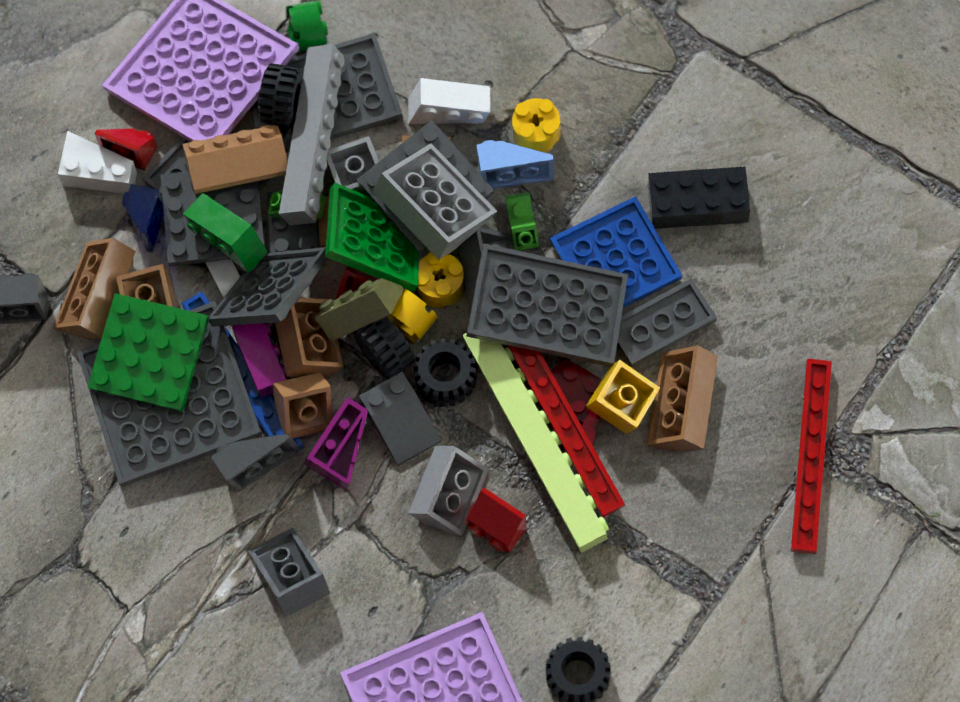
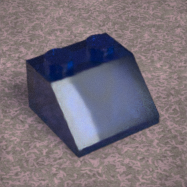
[122,184,164,253]

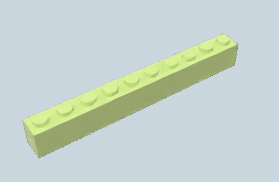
[462,333,609,553]

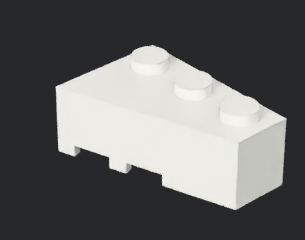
[408,78,490,124]

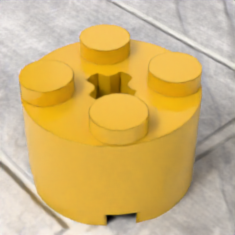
[512,98,560,153]
[416,252,465,308]
[387,289,438,344]

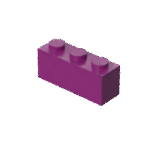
[231,323,290,399]

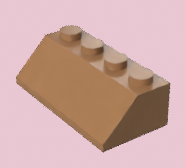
[183,125,288,194]
[53,238,136,340]
[647,345,718,452]

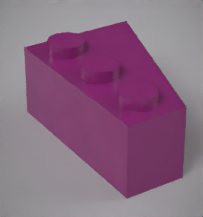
[305,397,368,491]

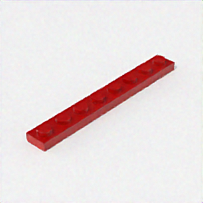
[508,345,625,518]
[790,359,832,554]

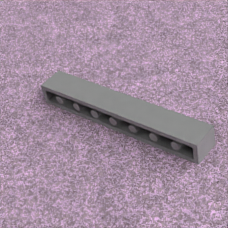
[279,44,345,225]

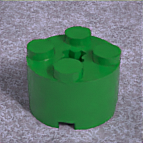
[285,1,328,52]

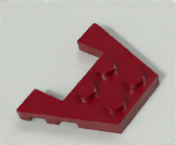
[527,358,602,446]

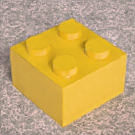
[586,360,660,434]

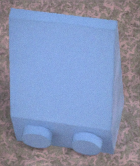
[476,140,554,189]

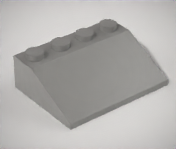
[373,144,497,260]

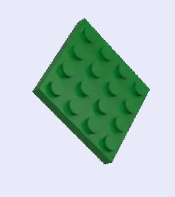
[325,183,419,292]
[87,293,210,412]

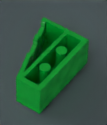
[183,193,268,273]

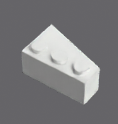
[58,131,138,195]

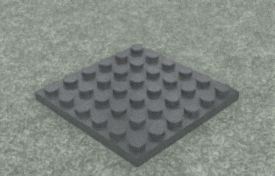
[77,301,262,487]

